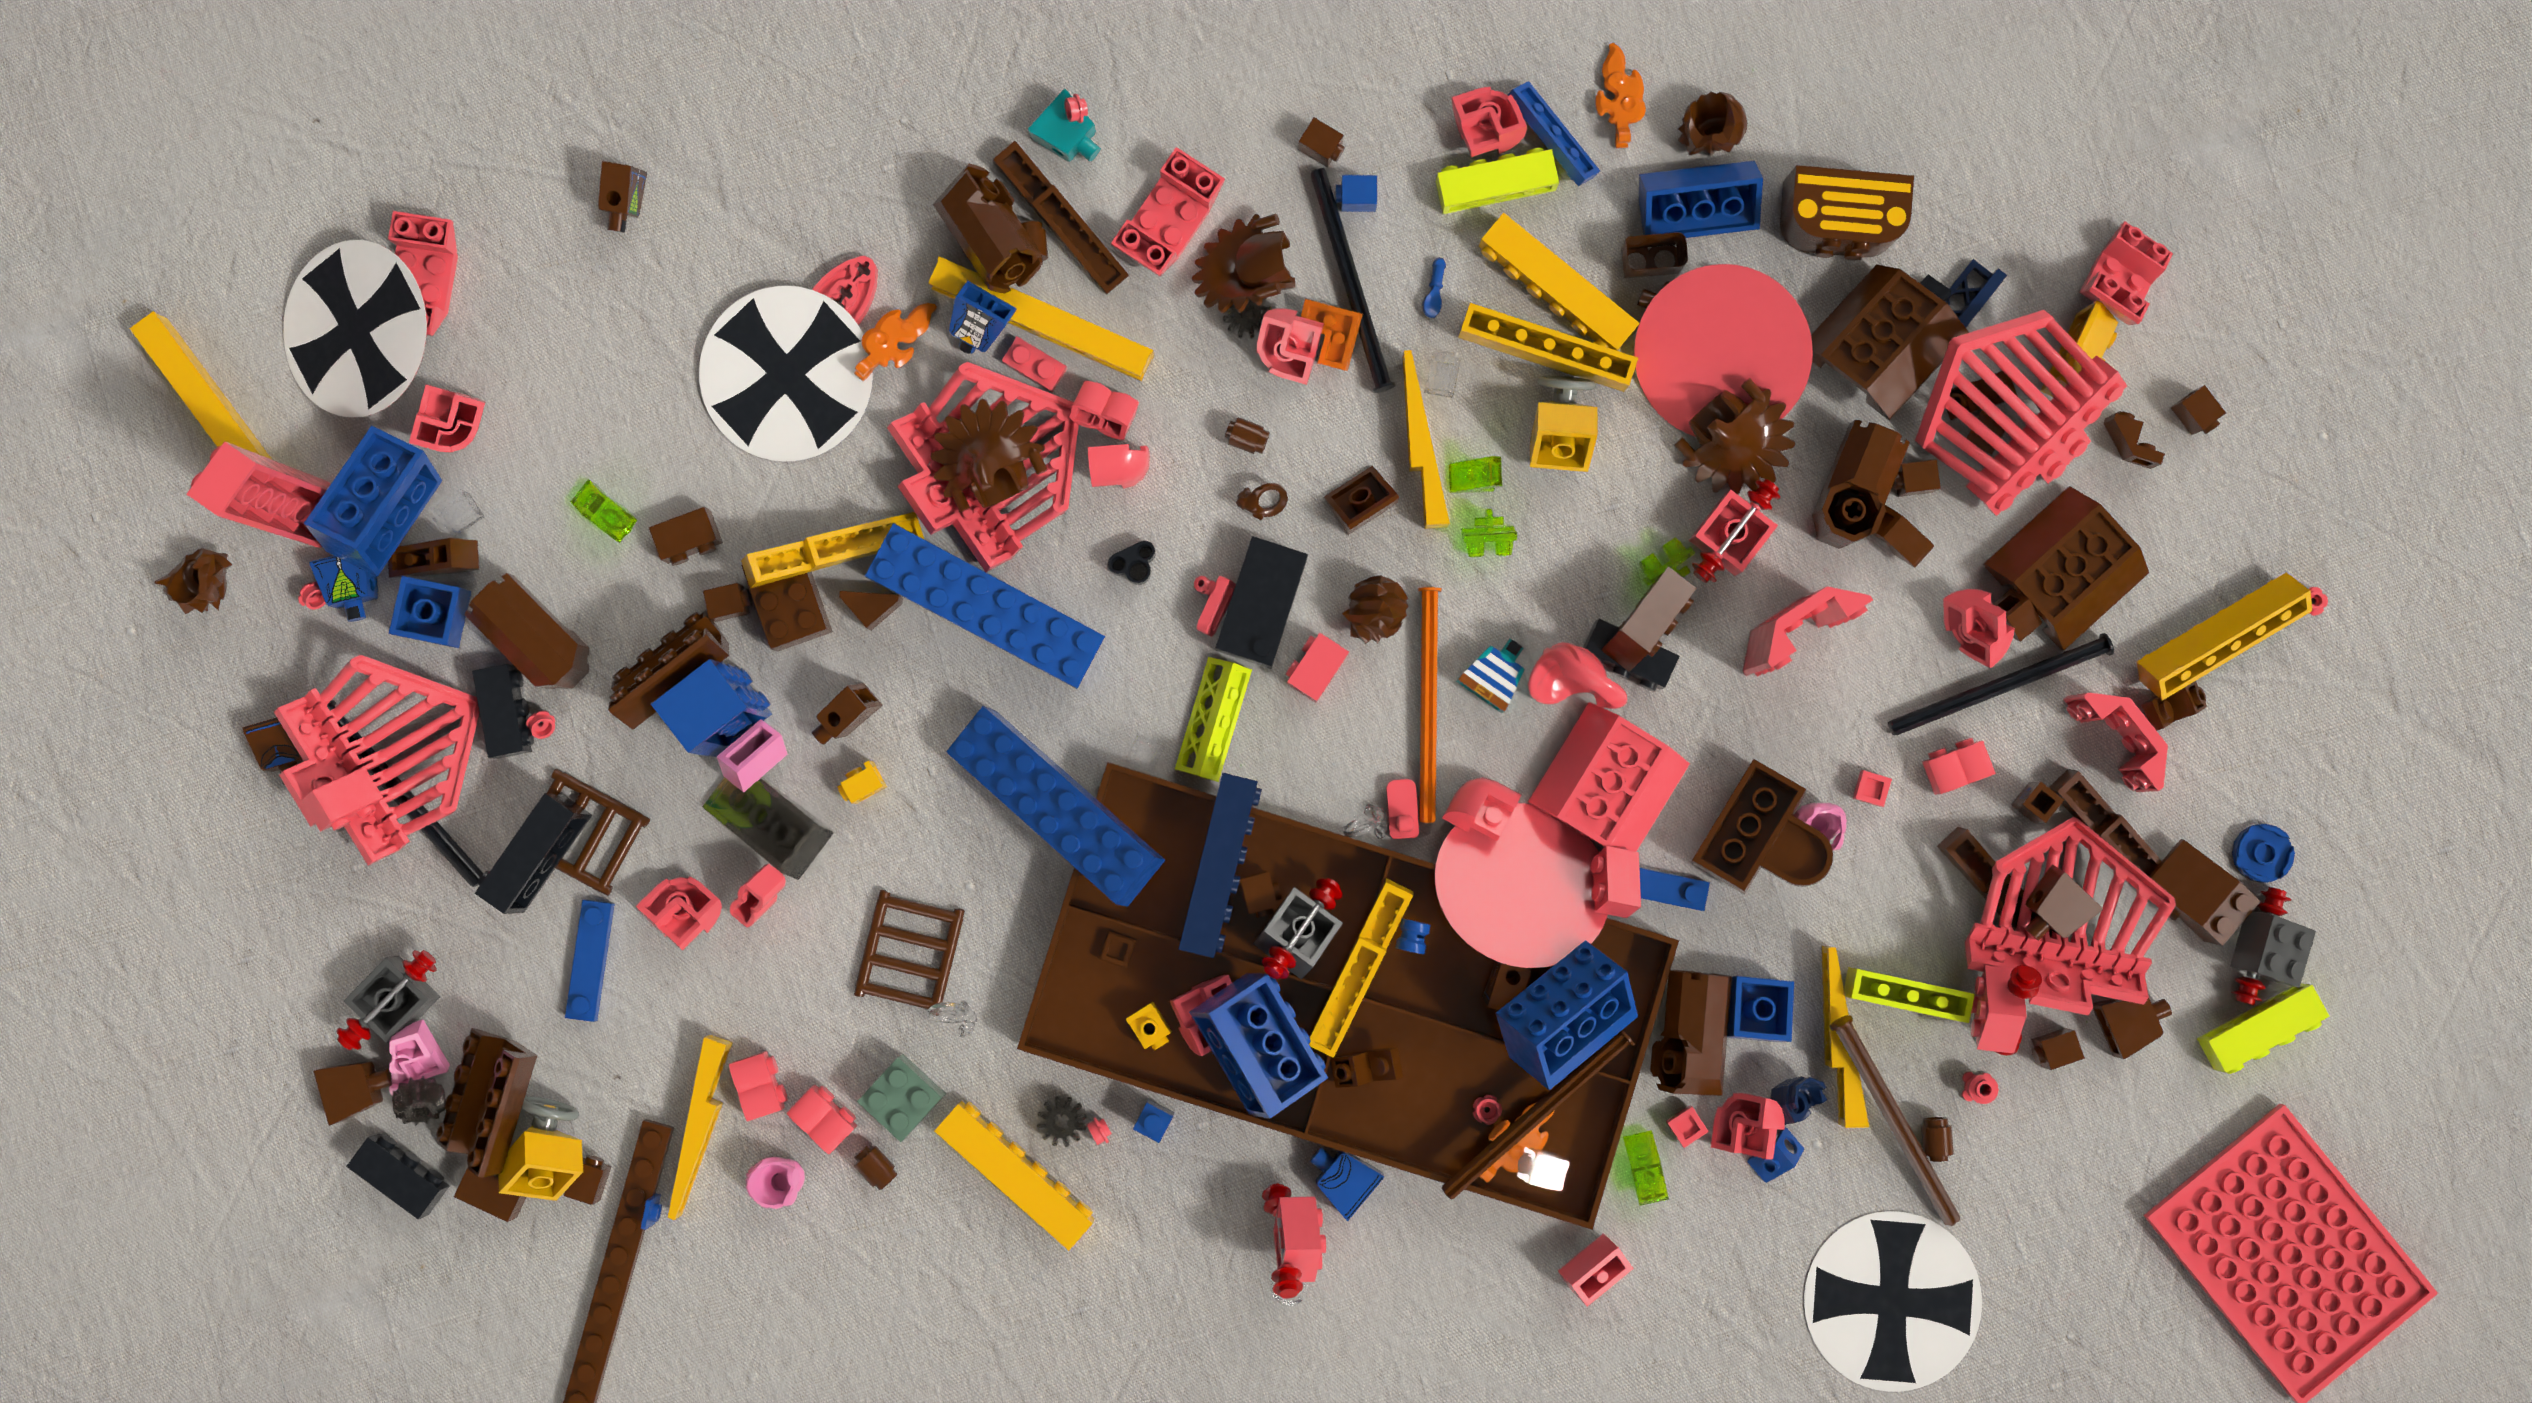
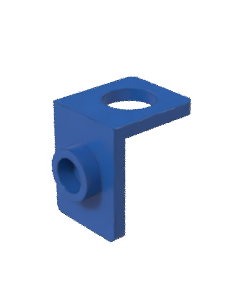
[1747,1127,1804,1183]
[641,1193,662,1230]

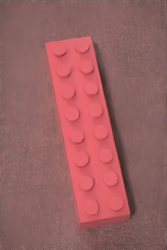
[187,441,331,548]

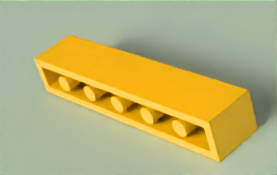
[1479,212,1640,351]
[1458,303,1638,392]
[2136,572,2313,700]
[934,1101,1095,1251]

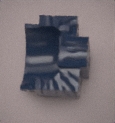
[1770,1076,1827,1125]

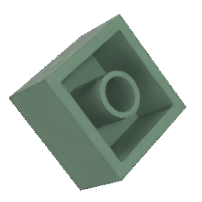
[857,1054,946,1142]

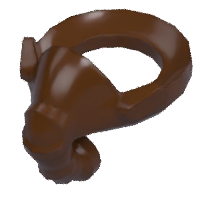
[1236,483,1288,520]

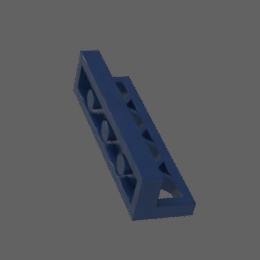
[1945,259,2007,328]

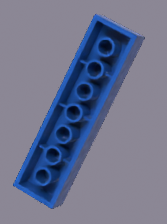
[865,523,1105,689]
[946,706,1165,907]

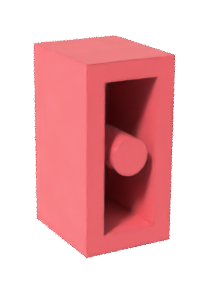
[1285,633,1349,703]
[301,767,383,832]
[1591,846,1641,918]
[1558,1233,1634,1307]

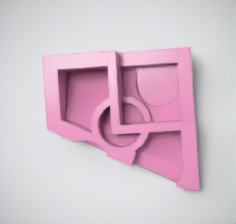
[389,1019,450,1095]

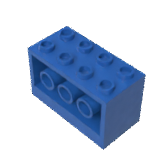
[304,425,442,577]
[651,659,772,757]
[1496,940,1638,1090]
[1189,973,1328,1119]

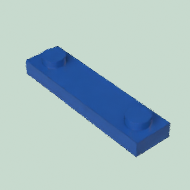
[1508,81,1600,187]
[1639,868,1710,911]
[565,900,615,1022]

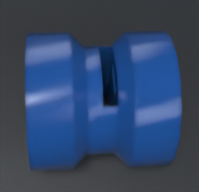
[1395,918,1431,954]

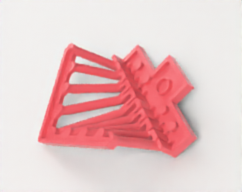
[1915,310,2127,516]
[887,362,1079,572]
[274,655,480,866]
[1965,817,2176,1016]

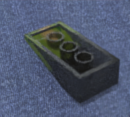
[702,777,834,880]

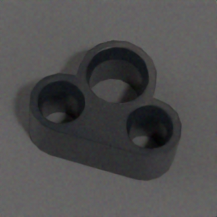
[1108,541,1156,585]

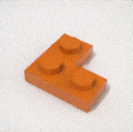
[1301,299,1363,371]

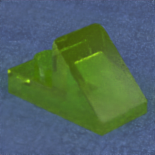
[1449,456,1502,493]

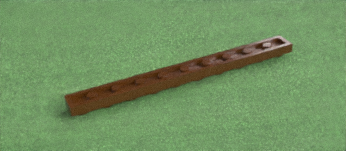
[563,1119,674,1403]

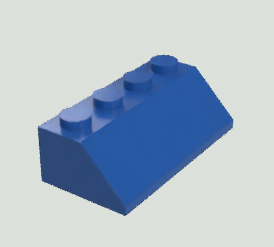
[1638,160,1763,238]

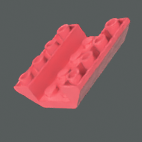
[1743,586,1873,677]
[1528,702,1690,852]

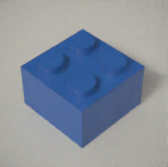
[389,576,472,648]
[1727,976,1794,1043]

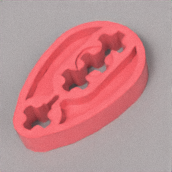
[812,256,878,325]

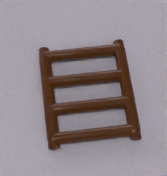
[547,769,650,896]
[854,890,965,1016]

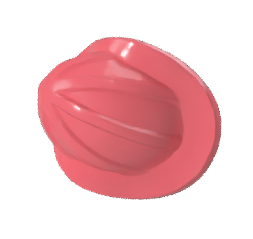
[1528,642,1628,709]

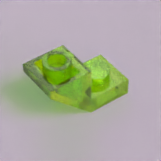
[570,479,637,543]
[1623,1130,1669,1206]

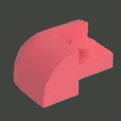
[1452,86,1527,157]
[1257,308,1324,385]
[1087,444,1150,489]
[1943,589,2015,668]
[1442,777,1522,841]
[635,876,722,951]
[1170,975,1232,1056]
[1711,1093,1785,1159]

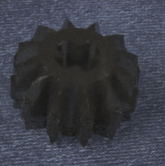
[1223,298,1272,339]
[392,1076,446,1126]
[1037,1095,1088,1147]

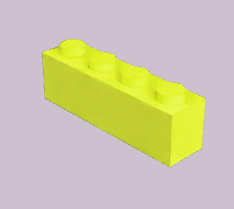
[1435,148,1559,214]
[1844,967,1975,1023]
[2197,983,2330,1074]

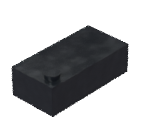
[1215,536,1308,669]
[475,793,592,914]

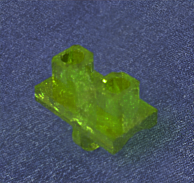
[1461,509,1517,557]
[1639,537,1695,587]

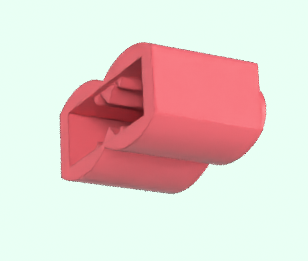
[1069,381,1139,440]
[1922,738,1996,795]
[730,864,786,927]
[729,1051,788,1121]
[786,1085,857,1155]

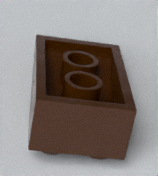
[2149,839,2261,946]

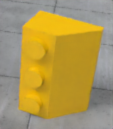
[2040,301,2118,397]

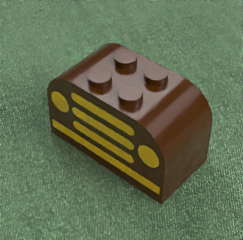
[1780,165,1914,261]

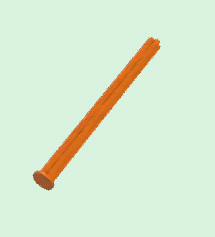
[1418,587,1442,823]

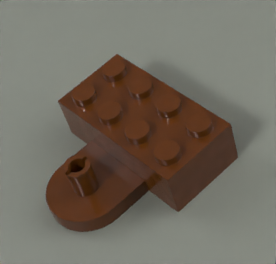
[1692,759,1833,895]

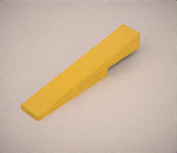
[1402,350,1450,529]
[741,512,924,588]
[1309,878,1413,1058]
[1821,946,1869,1128]
[668,1035,733,1220]

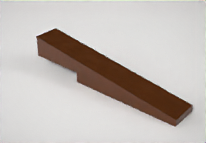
[993,141,1129,294]
[2049,769,2178,920]
[1937,827,2052,938]

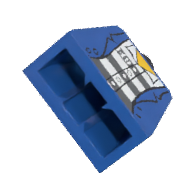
[949,281,1017,354]

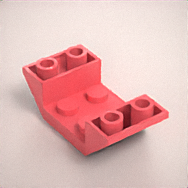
[1111,147,1225,276]
[388,211,458,336]
[2079,221,2173,325]
[2063,692,2168,792]

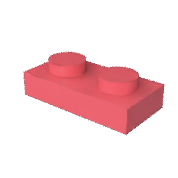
[1002,336,1067,393]

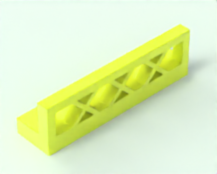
[1175,657,1252,782]

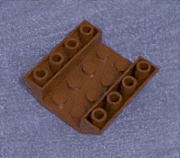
[1811,264,1969,420]
[1982,486,2149,651]
[608,610,729,730]
[436,1028,538,1178]

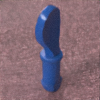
[1422,257,1446,318]

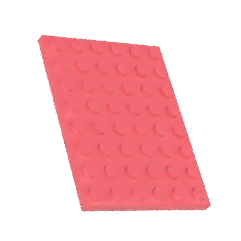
[2143,1104,2438,1403]

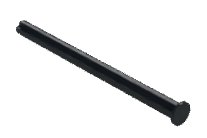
[1311,168,1396,393]
[1888,633,2114,736]
[327,700,483,887]

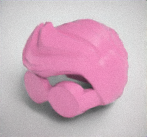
[1793,802,1847,851]
[745,1157,805,1209]

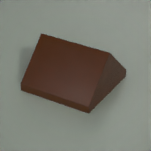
[1324,465,1399,535]

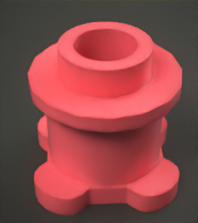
[1962,1072,1999,1104]

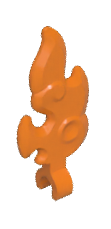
[1595,43,1646,148]
[854,303,937,381]
[1479,1102,1555,1183]

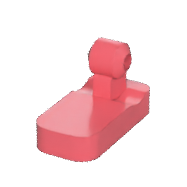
[1194,576,1236,637]
[1386,779,1419,839]

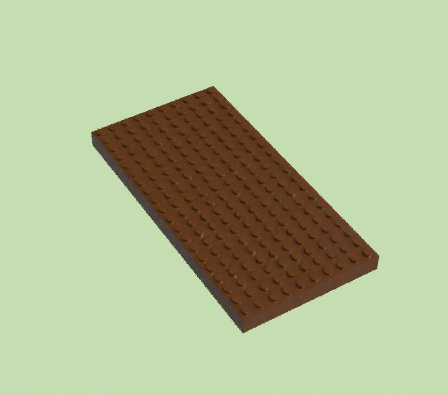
[1017,762,1679,1230]

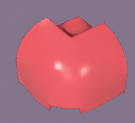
[409,384,486,452]

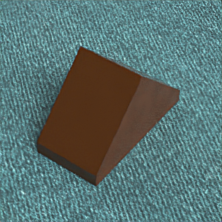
[839,591,903,631]

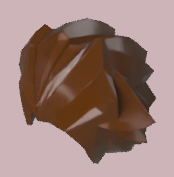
[1678,91,1748,157]
[155,548,232,614]
[1342,575,1409,644]

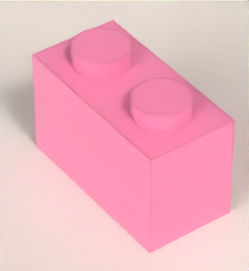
[717,719,788,792]

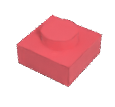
[1852,770,1892,807]
[1666,1105,1709,1148]

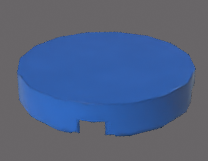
[2232,824,2295,883]

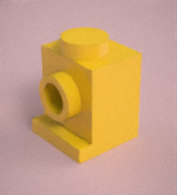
[837,761,887,804]
[1126,1002,1172,1050]

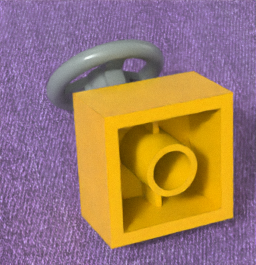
[1530,376,1598,472]
[498,1096,583,1201]

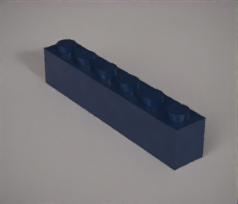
[1179,773,1262,958]

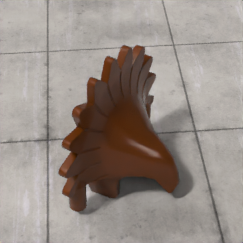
[1191,213,1295,313]
[1674,378,1796,495]
[931,399,1048,513]

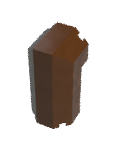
[932,163,1041,294]
[1812,420,1910,549]
[464,573,589,689]
[1650,970,1732,1096]

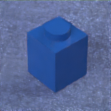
[1336,175,1377,212]
[1133,1099,1175,1143]

